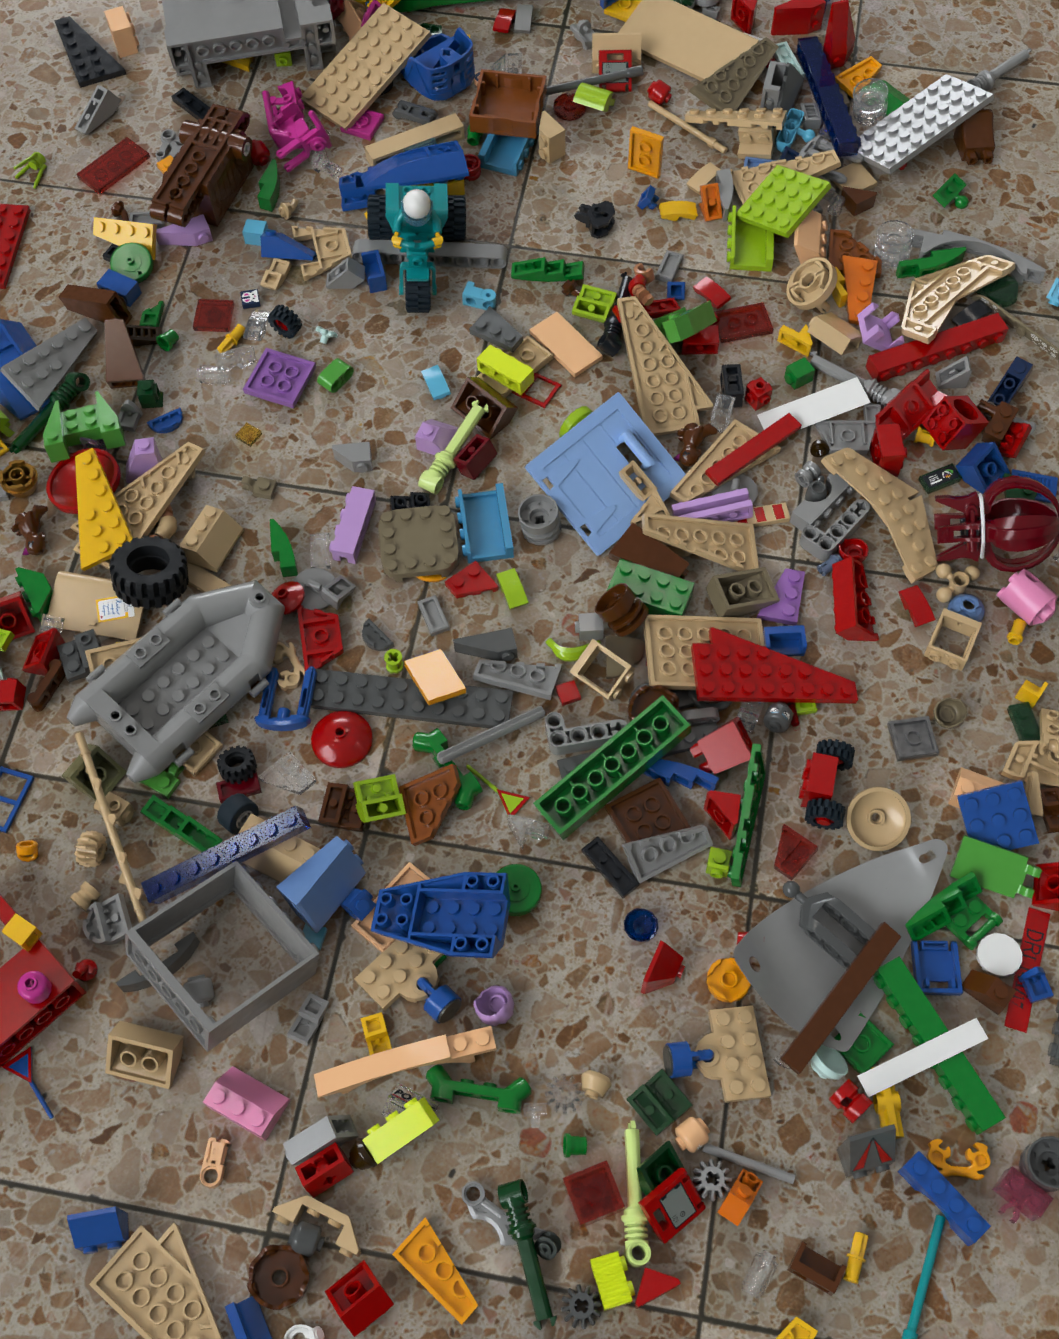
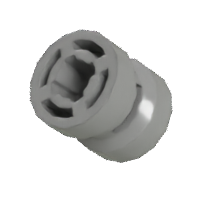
[794,461,821,488]

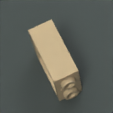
[923,608,982,671]
[570,639,635,702]

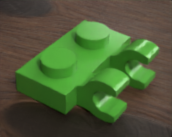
[140,762,184,799]

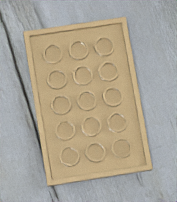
[643,614,765,690]

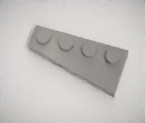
[473,660,562,700]

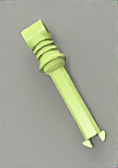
[418,400,489,495]
[621,1121,651,1268]

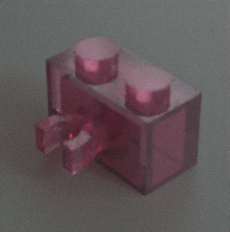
[992,1166,1054,1224]

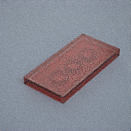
[77,137,150,195]

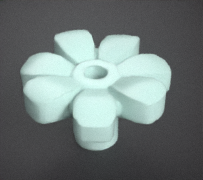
[315,326,338,344]

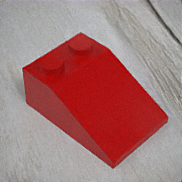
[771,0,826,36]

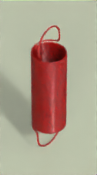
[786,703,800,731]

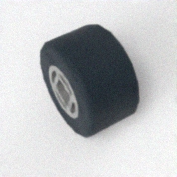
[217,793,259,835]

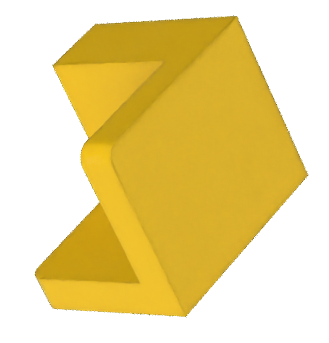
[1015,680,1049,708]
[2,913,43,952]

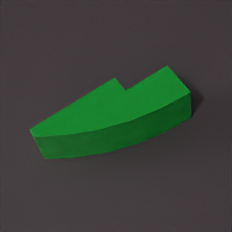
[257,159,280,212]
[270,519,298,577]

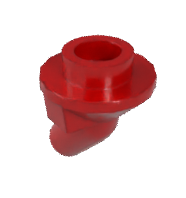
[72,959,98,981]

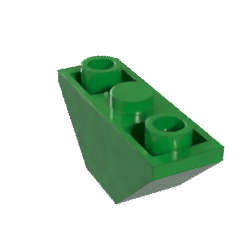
[15,567,53,623]

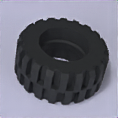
[109,536,189,609]

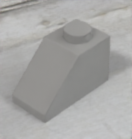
[326,256,365,289]
[332,442,373,473]

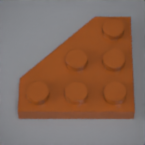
[827,229,882,278]
[399,764,461,846]

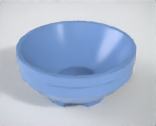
[947,593,985,622]

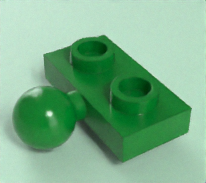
[933,173,969,209]

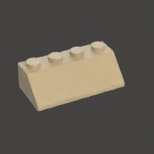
[232,813,320,883]

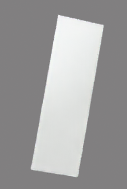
[757,377,871,430]

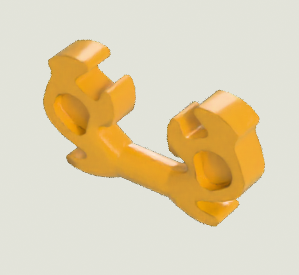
[926,1139,991,1180]

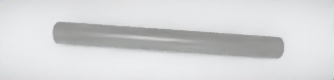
[702,1143,795,1184]

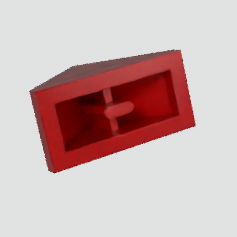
[634,1267,681,1309]

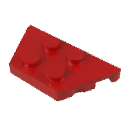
[297,605,344,671]

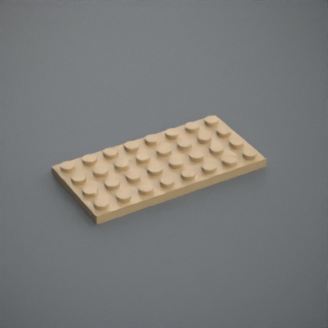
[301,3,432,131]

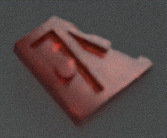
[774,824,818,881]

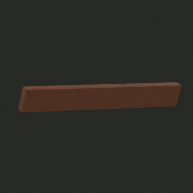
[780,922,901,1074]

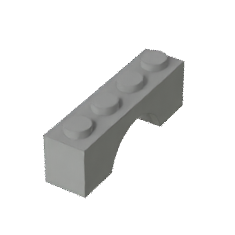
[790,473,855,531]

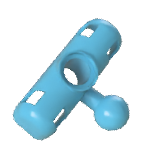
[776,108,815,152]

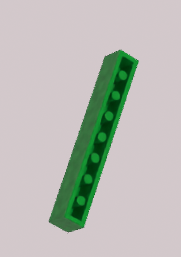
[873,956,1006,1135]

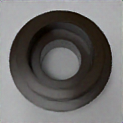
[810,440,829,457]

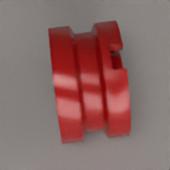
[464,154,481,181]

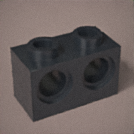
[720,364,744,408]

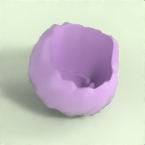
[474,985,514,1026]

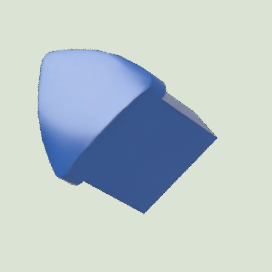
[1018,966,1054,1004]

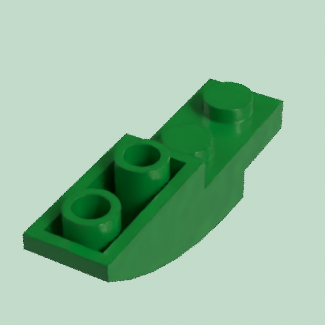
[896,247,966,279]

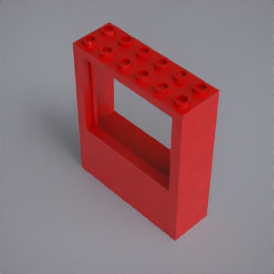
[0,894,87,1068]

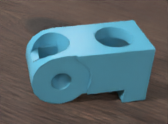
[462,281,496,310]

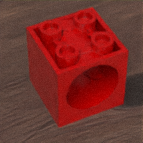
[922,395,989,451]

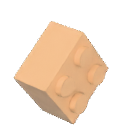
[104,6,139,58]

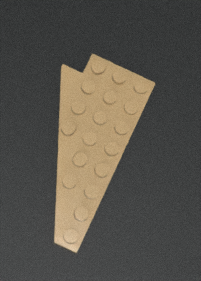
[70,442,206,570]
[89,1223,223,1339]

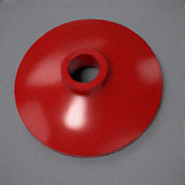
[272,581,305,615]

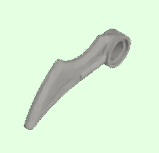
[461,1181,546,1246]

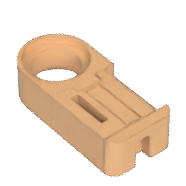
[200,1137,231,1188]

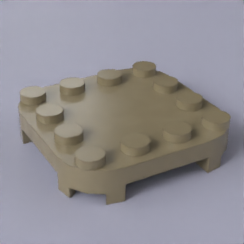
[378,505,459,582]

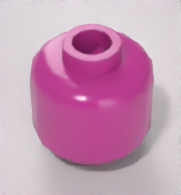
[17,971,52,1004]

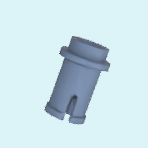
[817,554,842,576]

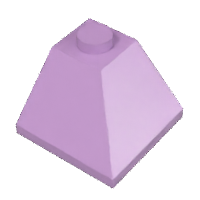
[415,419,458,455]

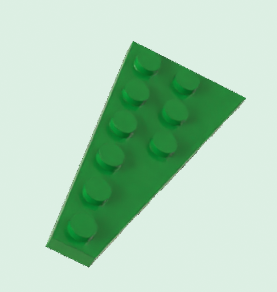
[728,743,766,888]

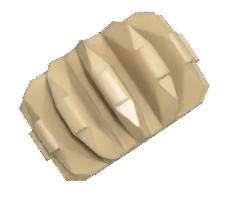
[74,831,107,868]

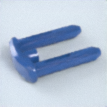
[254,666,317,731]

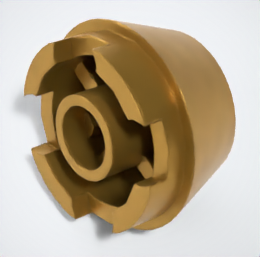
[0,460,38,498]

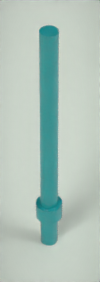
[901,1215,946,1339]

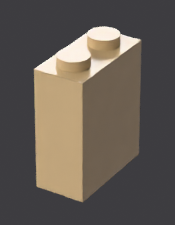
[807,312,862,355]

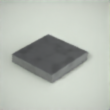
[887,716,939,762]

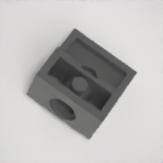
[57,629,102,683]

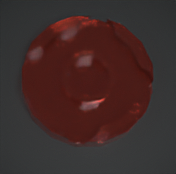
[553,93,586,121]

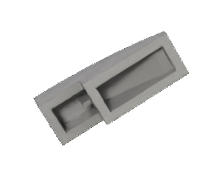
[715,168,733,222]

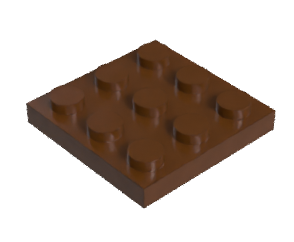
[605,777,691,843]

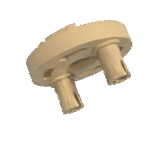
[786,257,837,314]

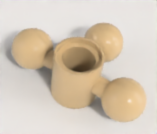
[936,563,980,603]

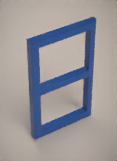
[0,766,34,833]

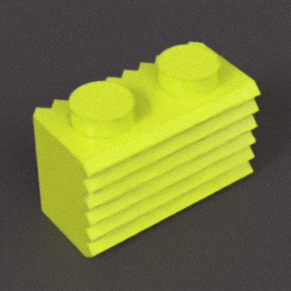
[590,1251,635,1311]

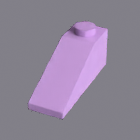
[156,214,213,246]

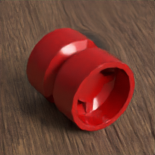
[828,1078,873,1124]

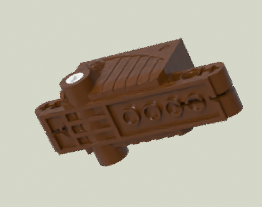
[150,104,254,227]

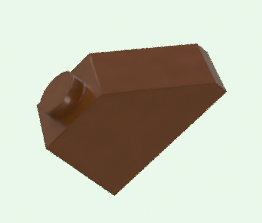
[962,970,1016,1015]

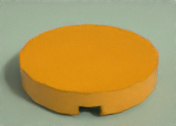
[706,958,751,1003]

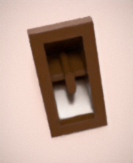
[840,186,877,216]

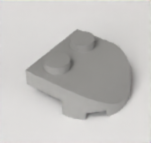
[83,893,132,945]

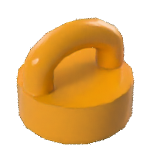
[16,840,38,862]

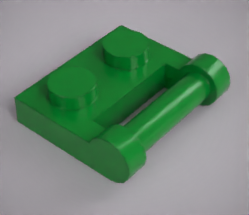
[946,895,1003,950]

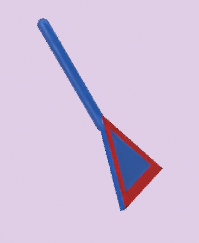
[2,1047,54,1119]

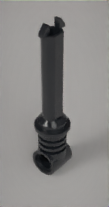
[597,272,634,357]

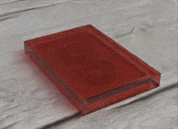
[714,302,774,343]

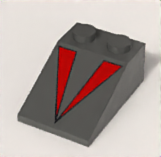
[837,1124,896,1180]

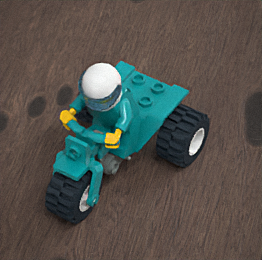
[367,183,466,313]

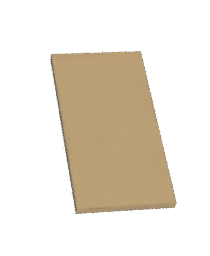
[618,0,759,81]

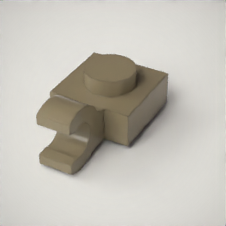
[241,476,277,500]

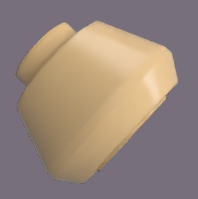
[581,1070,612,1100]

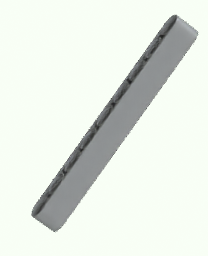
[352,239,508,269]

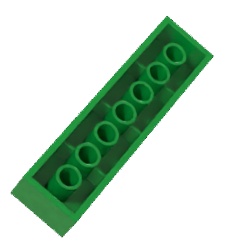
[533,695,692,840]

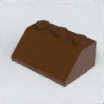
[451,377,518,439]

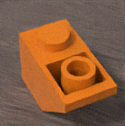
[717,1168,763,1226]

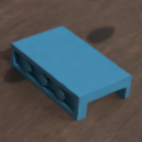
[478,125,540,176]
[455,483,514,563]

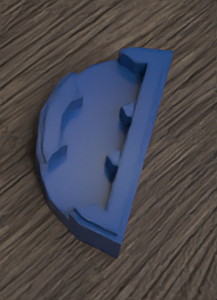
[147,408,183,433]

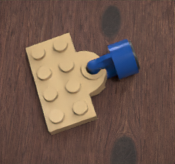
[354,940,462,1024]
[663,1005,771,1103]

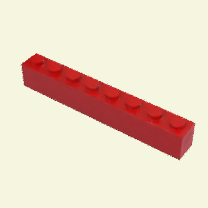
[865,313,1009,382]

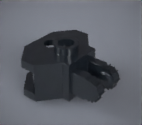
[574,201,615,239]

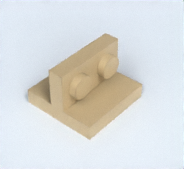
[737,126,777,159]

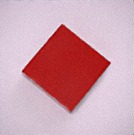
[555,680,581,706]

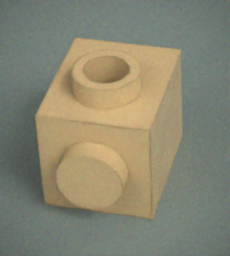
[98,791,135,827]

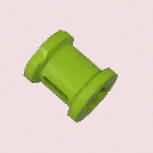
[384,649,404,674]

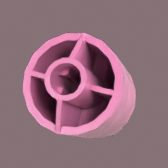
[996,568,1058,626]

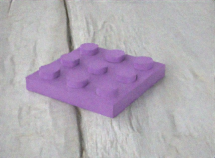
[243,348,316,409]

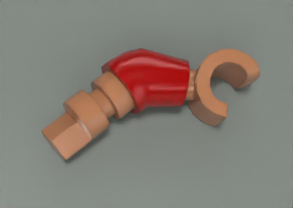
[628,263,655,306]

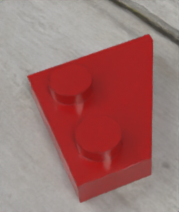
[445,561,499,599]

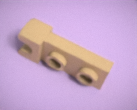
[1039,708,1059,758]

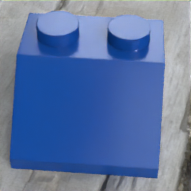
[956,442,1010,494]
[67,1206,129,1254]

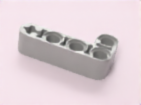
[799,499,870,561]
[545,712,627,755]

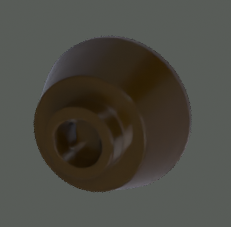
[349,1138,377,1170]

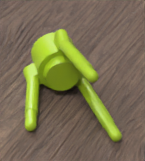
[14,152,47,189]

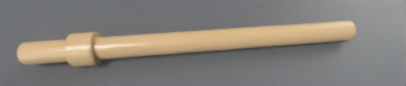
[648,100,728,154]

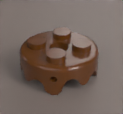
[627,685,680,722]
[247,1245,310,1310]

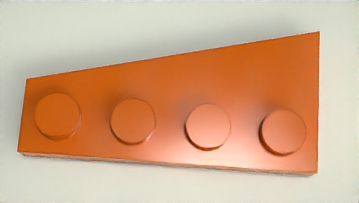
[842,255,878,325]

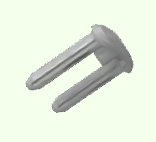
[798,135,864,184]

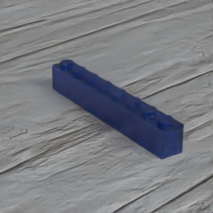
[141,805,311,904]

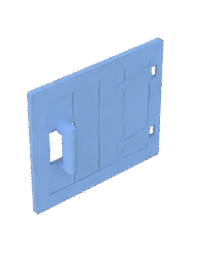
[525,392,686,556]

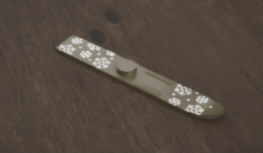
[971,295,1059,360]

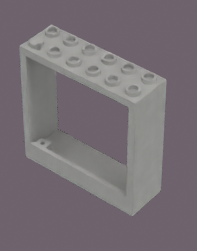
[125,860,319,1052]

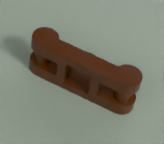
[27,659,66,712]

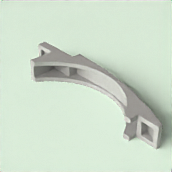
[903,228,1046,286]

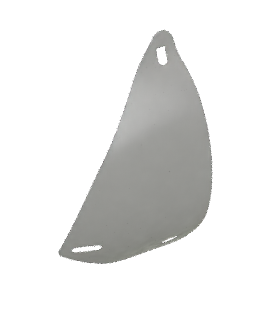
[734,839,948,1052]

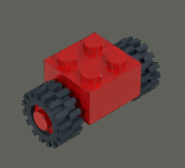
[798,739,855,830]

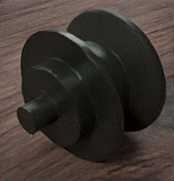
[535,1231,561,1260]

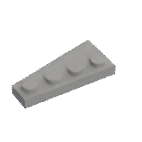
[621,824,713,883]

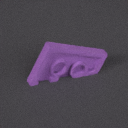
[757,568,805,626]

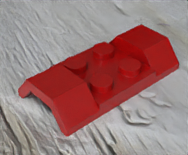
[875,369,948,439]

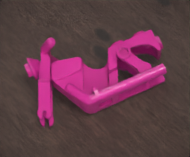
[262,81,332,172]

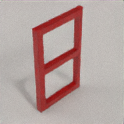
[512,373,562,408]

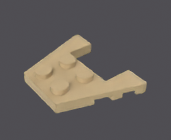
[291,226,352,281]

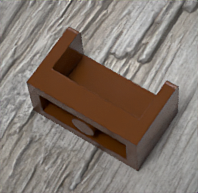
[787,1241,847,1296]

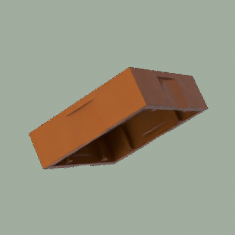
[469,69,547,139]

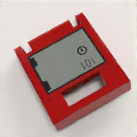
[598,50,632,93]
[638,1168,706,1244]

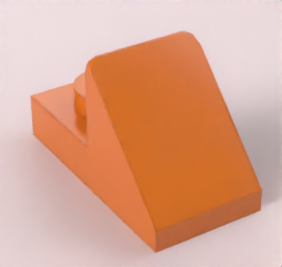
[699,183,723,221]

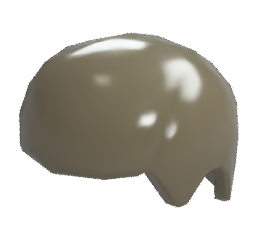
[933,697,967,729]

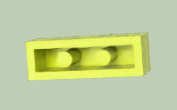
[476,345,534,395]
[362,1097,440,1164]

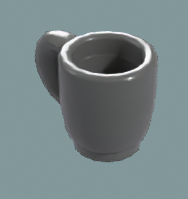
[805,475,827,502]

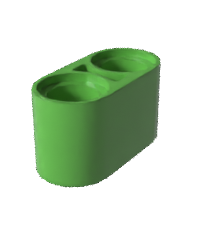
[317,358,354,393]

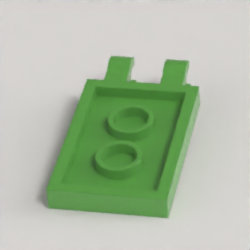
[950,835,1042,899]

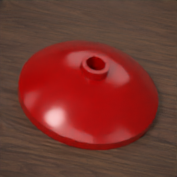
[311,711,373,768]

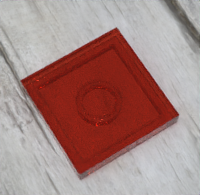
[193,299,234,332]

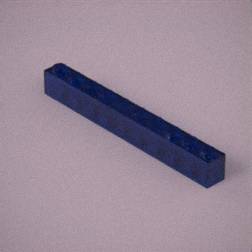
[796,36,861,157]

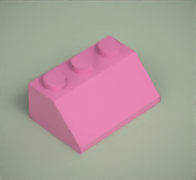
[203,1066,290,1141]

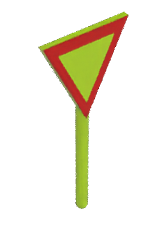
[466,765,530,820]

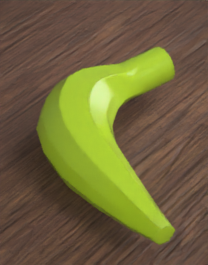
[546,638,601,662]

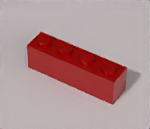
[832,556,879,641]

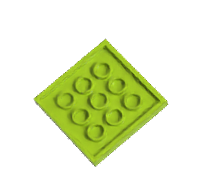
[736,165,832,238]

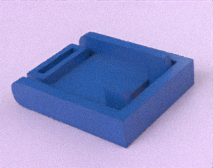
[911,940,963,996]

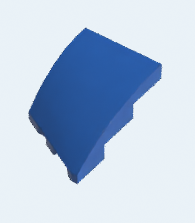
[339,166,376,212]

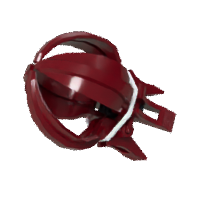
[934,475,1059,573]

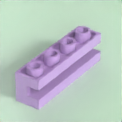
[329,486,376,564]
[672,488,753,522]

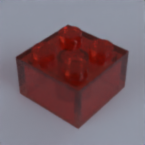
[562,1160,625,1228]

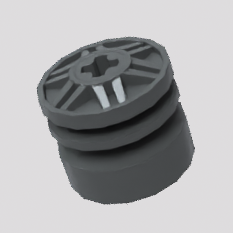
[1019,1136,1059,1193]

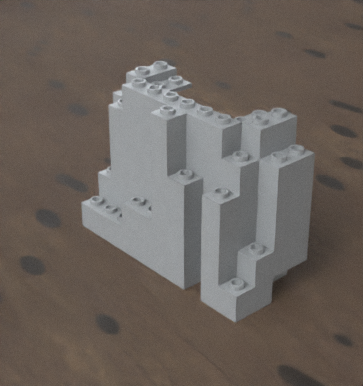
[162,0,336,89]

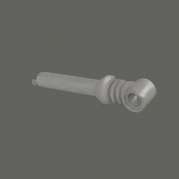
[966,48,1032,91]
[809,351,901,409]

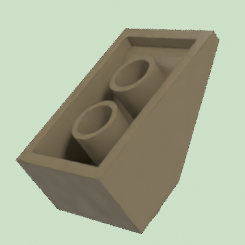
[706,567,780,618]

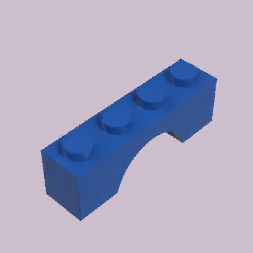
[897,1151,991,1246]

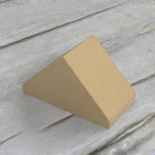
[619,460,658,501]

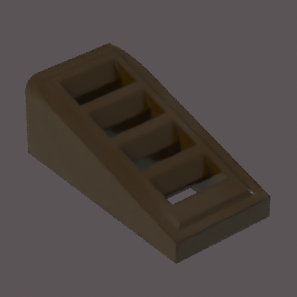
[127,325,162,346]

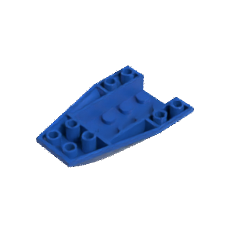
[361,140,469,191]
[0,319,51,421]
[371,872,510,958]

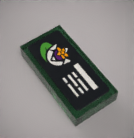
[918,463,962,494]

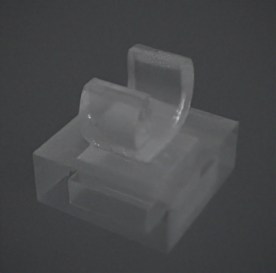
[39,614,65,634]
[523,1103,547,1128]

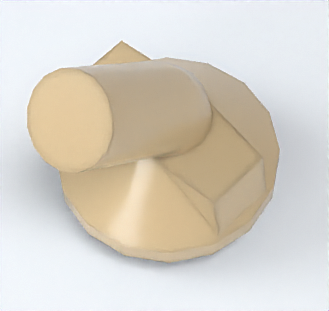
[279,199,298,220]

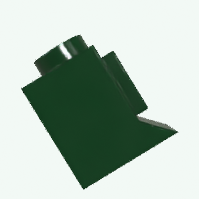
[137,380,163,409]

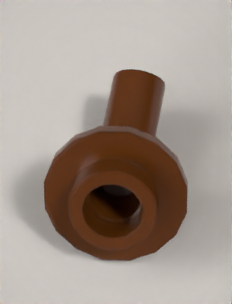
[111,201,129,221]
[561,279,580,298]

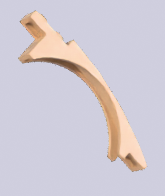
[314,1026,497,1098]

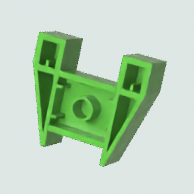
[653,300,717,344]
[43,391,126,463]

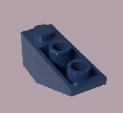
[987,356,1033,406]

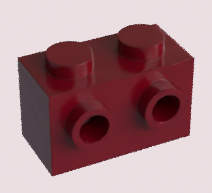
[453,434,497,480]

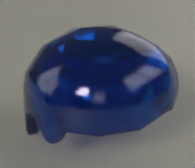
[624,908,659,942]

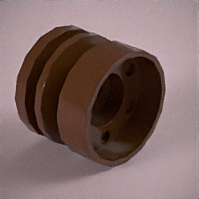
[595,583,649,637]

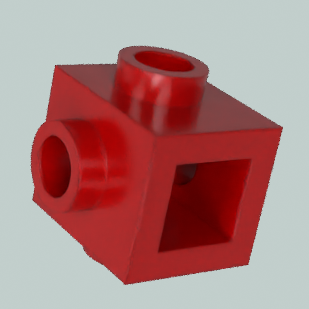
[744,377,773,411]

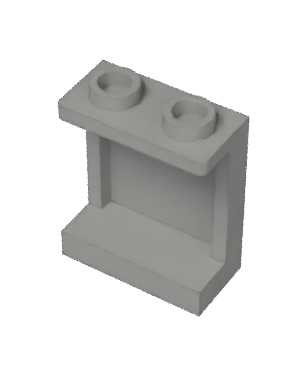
[760,61,786,110]

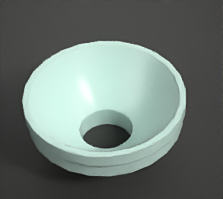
[811,1045,848,1080]

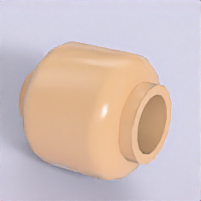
[674,1117,710,1153]

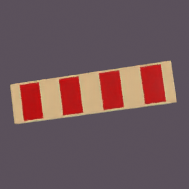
[734,502,790,527]

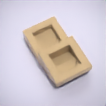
[686,162,721,195]
[260,258,292,291]

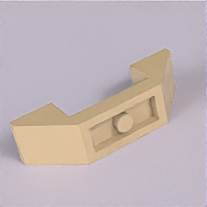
[272,1195,361,1258]

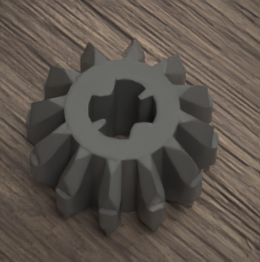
[561,1284,602,1330]

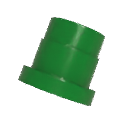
[467,125,483,146]
[156,329,179,352]
[563,1133,587,1158]

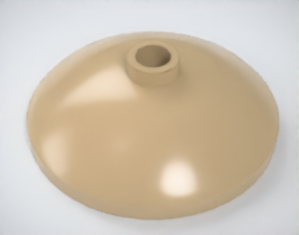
[846,787,911,851]

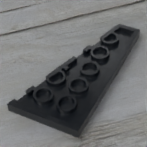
[54,16,127,88]

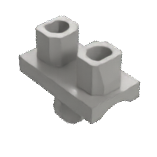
[570,19,595,50]

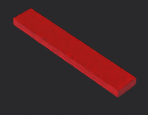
[705,413,802,486]

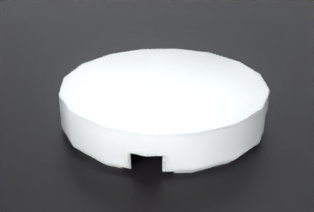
[976,933,1022,978]

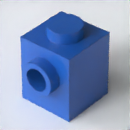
[340,888,376,921]

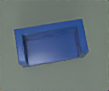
[361,250,387,293]
[97,269,142,307]
[763,625,807,656]

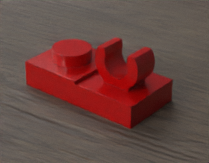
[999,422,1032,458]

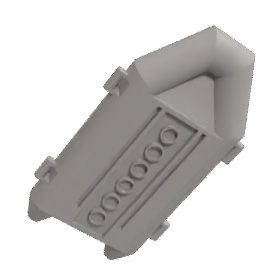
[66,580,285,783]

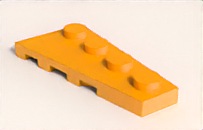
[392,1217,479,1325]

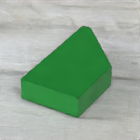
[139,301,165,327]

